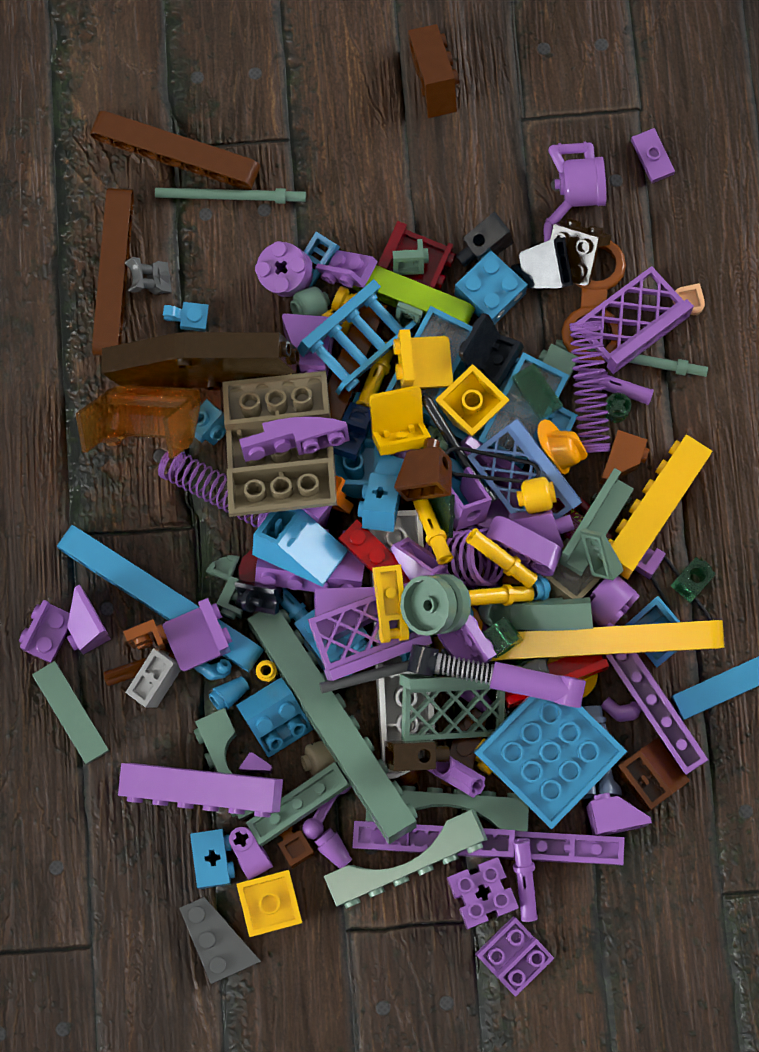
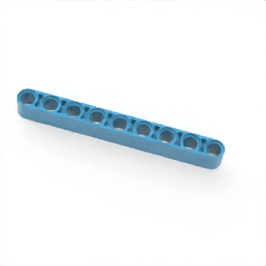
[56,525,264,672]

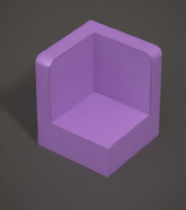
[634,548,666,580]

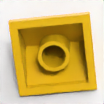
[435,364,510,437]

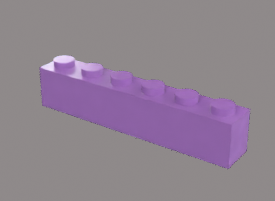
[606,625,709,775]
[118,763,283,817]

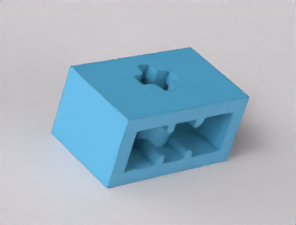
[358,473,401,532]
[190,829,235,889]

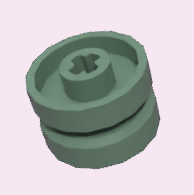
[400,574,471,636]

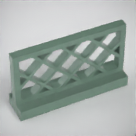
[400,672,505,741]

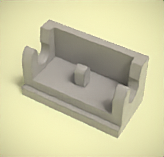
[125,648,181,708]

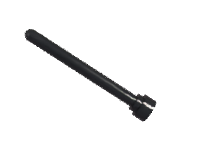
[422,395,498,502]

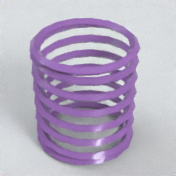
[424,528,503,588]

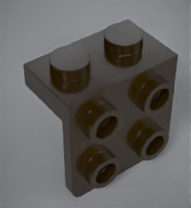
[550,219,612,286]

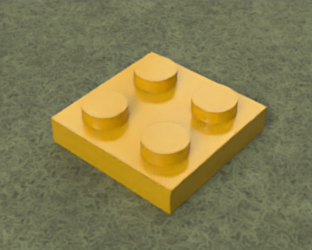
[237,870,302,937]

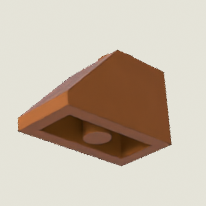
[599,430,650,485]

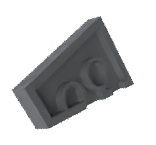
[179,897,261,984]

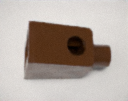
[394,438,452,501]

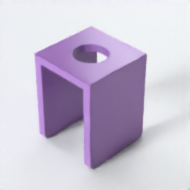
[434,467,492,531]

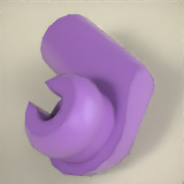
[601,697,642,722]

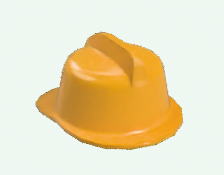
[537,419,588,474]

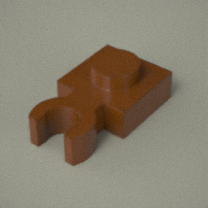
[278,825,315,868]

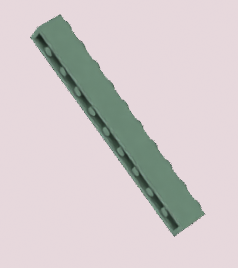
[248,608,418,844]

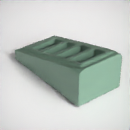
[395,301,424,338]
[580,529,624,581]

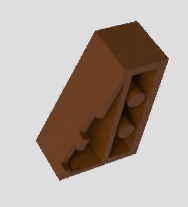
[408,24,459,118]

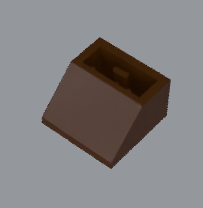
[615,738,690,813]

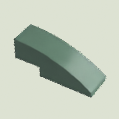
[510,597,593,631]

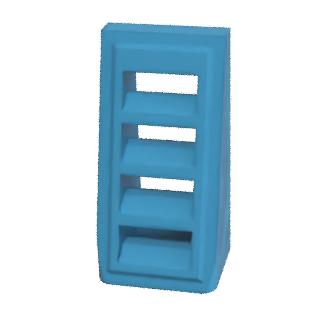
[304,232,340,287]

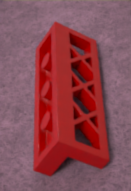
[505,655,609,709]

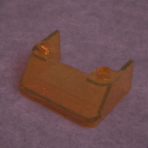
[75,386,201,458]

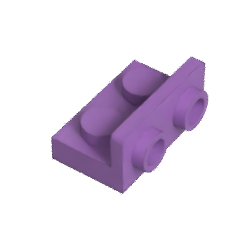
[315,250,378,288]
[19,600,70,663]

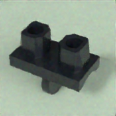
[235,580,284,615]

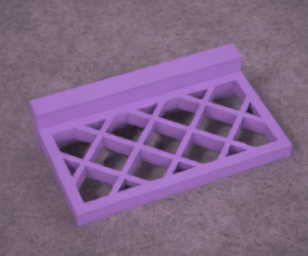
[576,266,694,374]
[307,582,432,681]

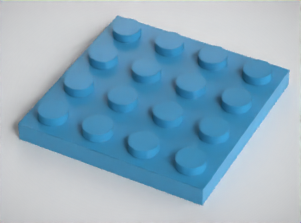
[474,696,627,829]

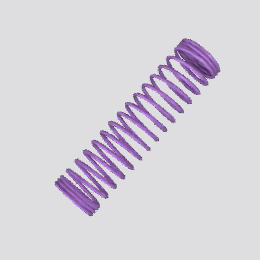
[569,321,611,453]
[158,448,270,527]

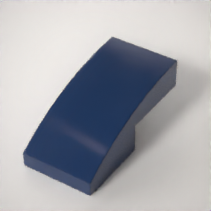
[334,402,371,461]

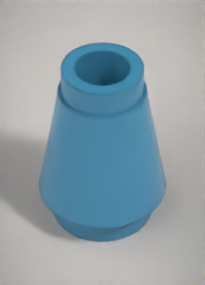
[209,676,250,711]

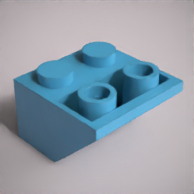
[236,677,313,758]

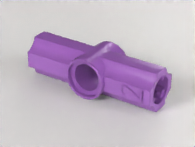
[428,756,485,798]

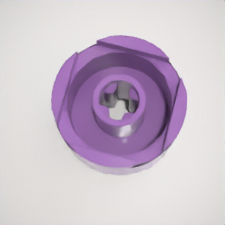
[255,241,313,297]
[590,576,640,627]

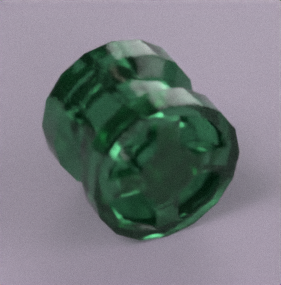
[604,393,631,423]

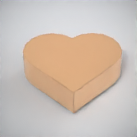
[673,283,705,315]

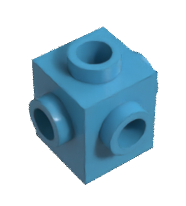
[187,399,226,446]

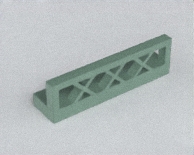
[558,468,634,576]

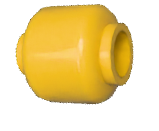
[516,477,557,514]

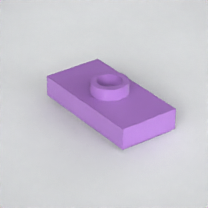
[631,128,675,184]

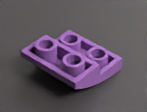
[475,916,554,997]

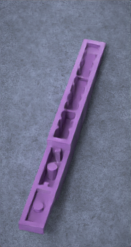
[352,821,625,865]

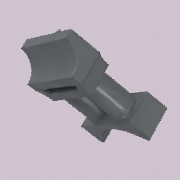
[125,257,172,295]

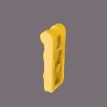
[372,564,409,643]

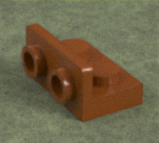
[123,619,169,651]

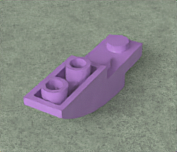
[239,417,350,462]

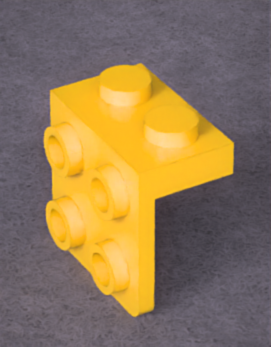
[393,329,453,389]
[369,385,431,456]

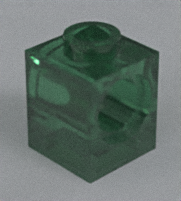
[671,557,716,603]
[482,617,523,659]

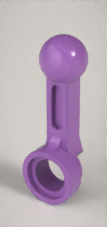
[302,786,351,839]

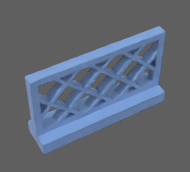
[467,417,582,519]

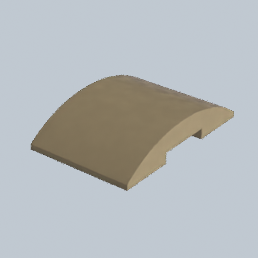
[222,371,337,517]

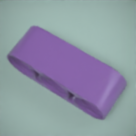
[486,516,563,576]

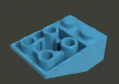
[252,509,348,587]

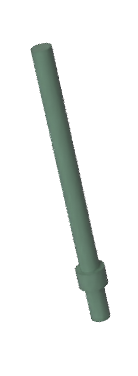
[155,188,306,204]
[555,339,708,377]

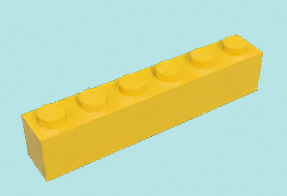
[608,434,712,580]

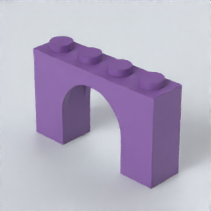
[255,530,365,592]

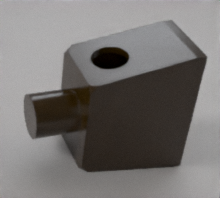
[384,740,450,771]

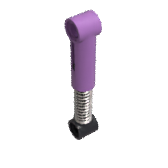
[407,644,586,708]

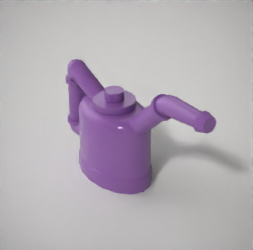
[543,141,606,242]

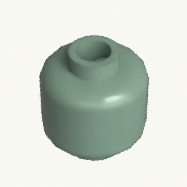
[290,286,330,316]

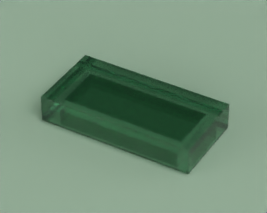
[511,363,563,421]

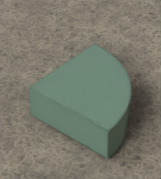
[206,555,240,581]

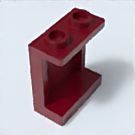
[377,221,456,290]

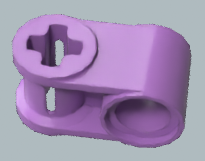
[229,827,273,880]

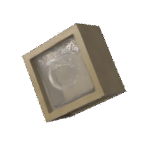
[535,538,604,600]

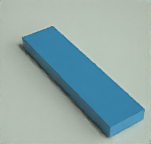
[671,656,759,721]

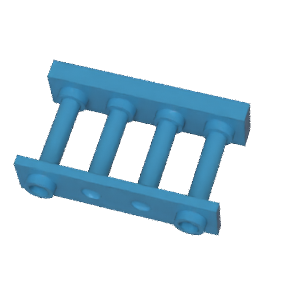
[297,279,416,395]

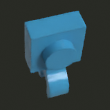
[163,302,209,332]

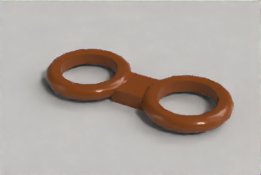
[561,240,626,361]

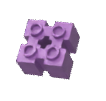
[447,857,519,930]

